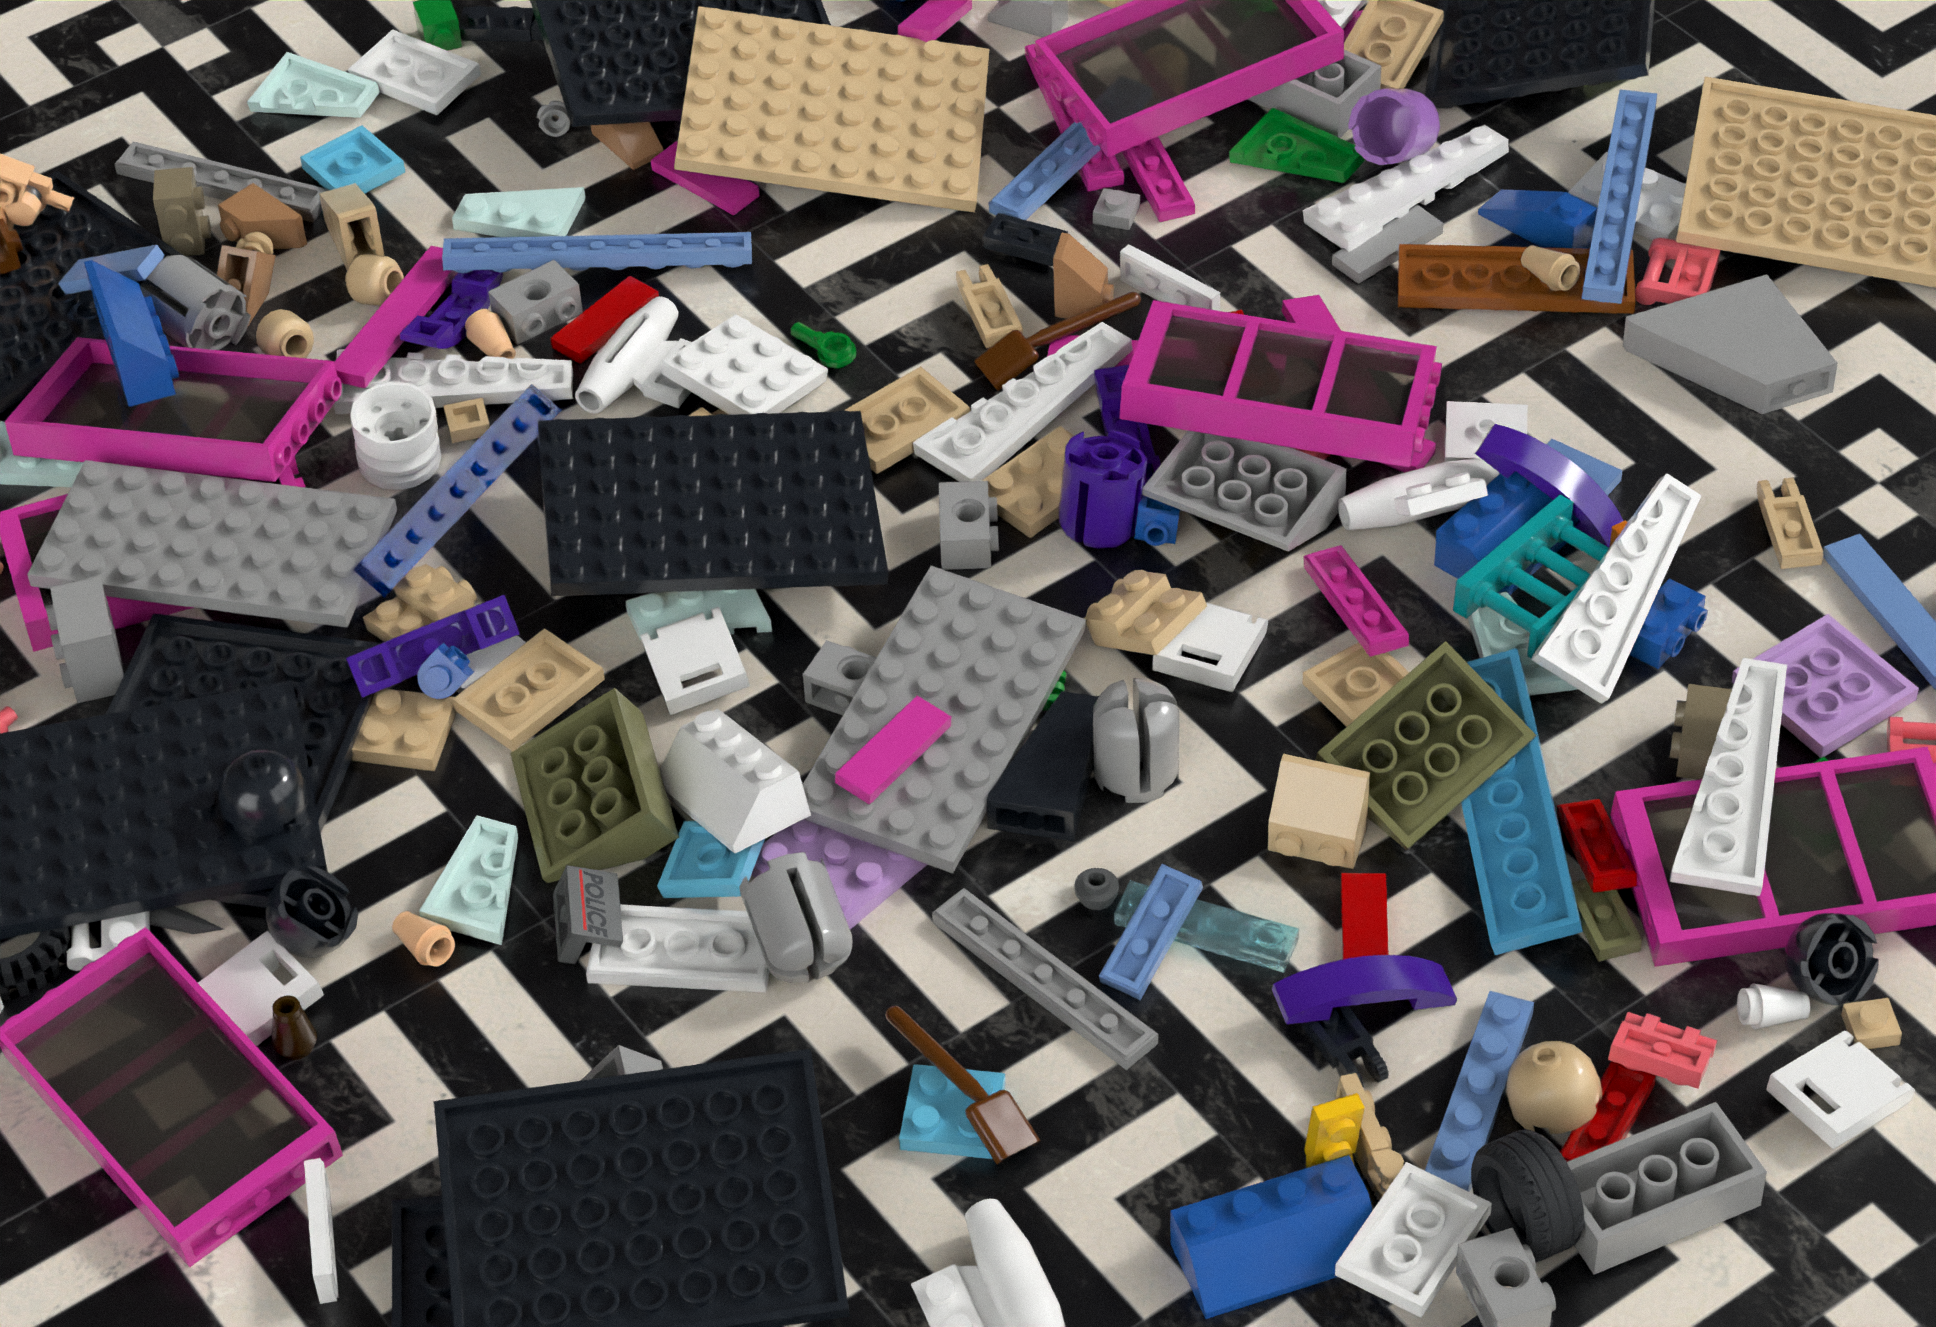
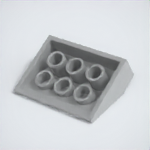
[1142,431,1347,552]

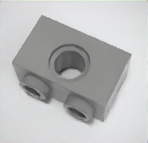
[488,260,583,345]
[939,481,999,570]
[803,640,877,715]
[1456,1228,1556,1327]

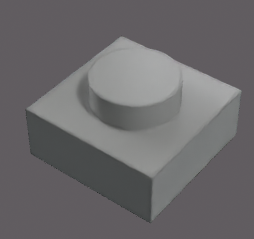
[1093,188,1140,230]

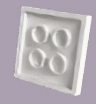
[661,314,828,415]

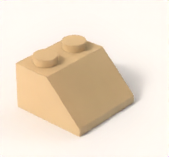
[1268,754,1370,869]

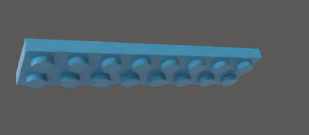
[1461,648,1583,955]

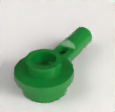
[791,322,857,369]

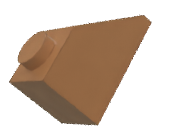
[591,122,663,170]
[218,183,307,250]
[1053,233,1114,323]
[217,245,276,328]

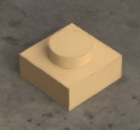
[443,398,491,443]
[1841,998,1902,1049]

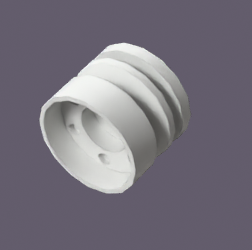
[350,382,441,490]

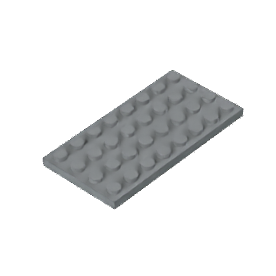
[27,460,397,627]
[802,566,1086,873]

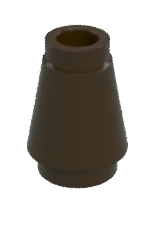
[272,995,317,1060]

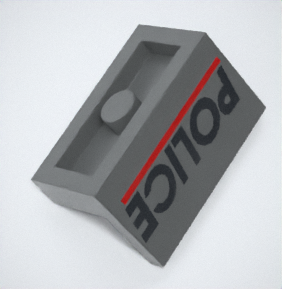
[553,865,623,964]

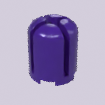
[1058,430,1147,549]

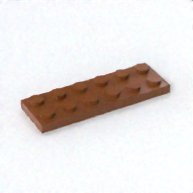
[1398,244,1636,314]

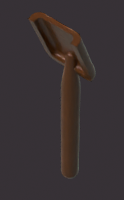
[974,292,1141,391]
[886,1006,1041,1164]

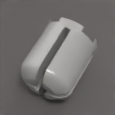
[140,255,251,350]
[1093,678,1179,803]
[739,852,853,983]

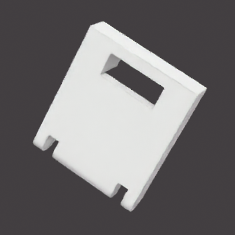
[1153,603,1268,692]
[640,607,750,715]
[182,931,324,1058]
[1766,1031,1915,1149]

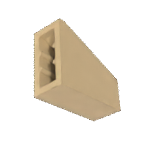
[319,183,384,271]

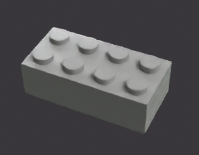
[1216,12,1381,138]
[1567,1102,1767,1274]

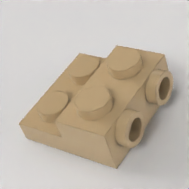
[363,564,477,642]
[1084,570,1207,655]

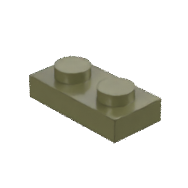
[1572,879,1642,962]

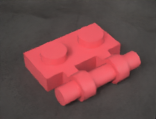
[1608,1012,1718,1089]

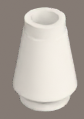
[1737,983,1810,1030]

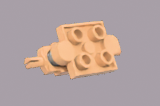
[0,154,74,231]

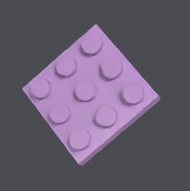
[1732,614,1919,758]
[751,819,928,929]

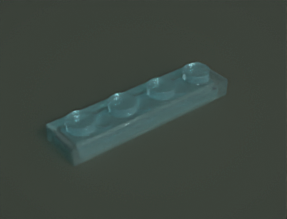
[1114,880,1299,973]

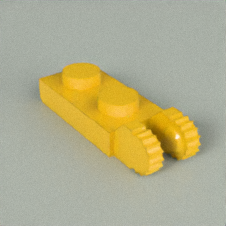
[1304,1093,1365,1168]

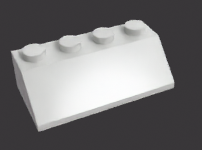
[660,709,811,854]

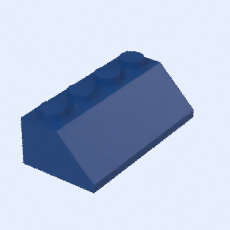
[84,260,179,407]
[1434,458,1578,595]
[1170,1155,1373,1319]

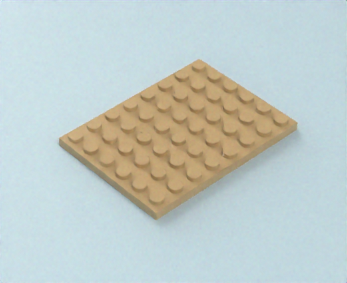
[674,6,989,213]
[1676,76,1936,287]

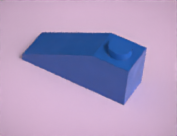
[1478,189,1597,249]

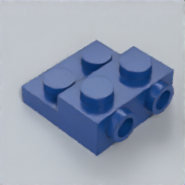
[1629,578,1708,669]

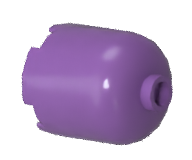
[1348,88,1440,165]

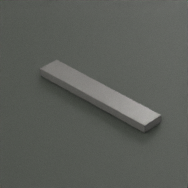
[115,142,329,222]
[932,888,1158,1070]

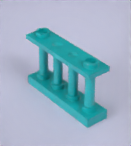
[1453,494,1609,659]

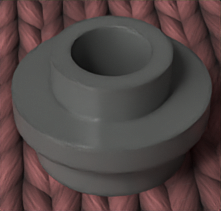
[1074,868,1119,910]

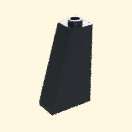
[987,691,1099,841]

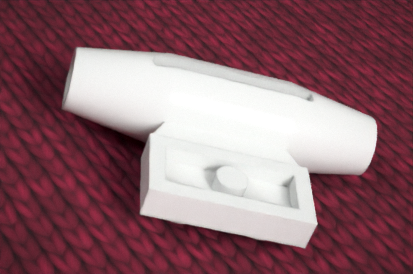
[575,297,692,414]
[1338,459,1500,530]
[911,1199,1065,1327]

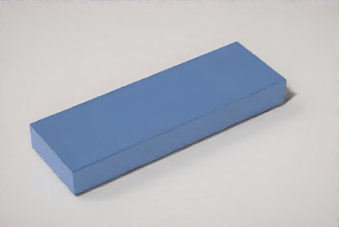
[58,245,164,294]
[1099,864,1203,1000]

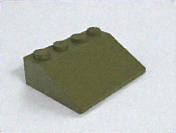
[1315,641,1536,850]
[510,688,679,883]

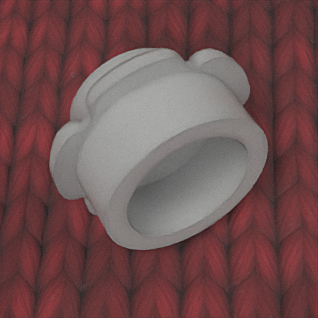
[537,101,571,137]

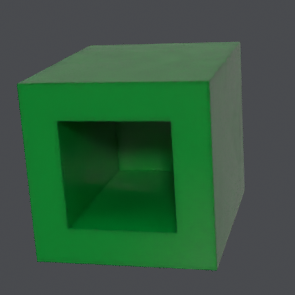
[413,0,462,51]

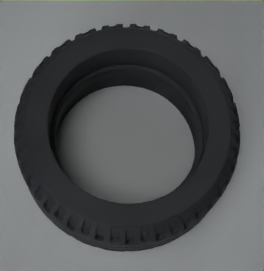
[1471,1129,1584,1263]

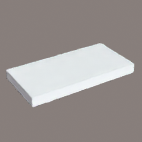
[586,905,769,993]

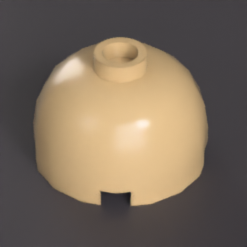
[1506,1041,1603,1134]

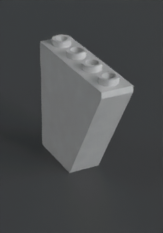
[1623,274,1838,414]

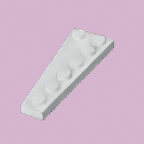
[1303,125,1509,252]
[913,322,1133,482]
[334,349,573,414]
[1531,474,1701,704]
[1670,658,1787,896]

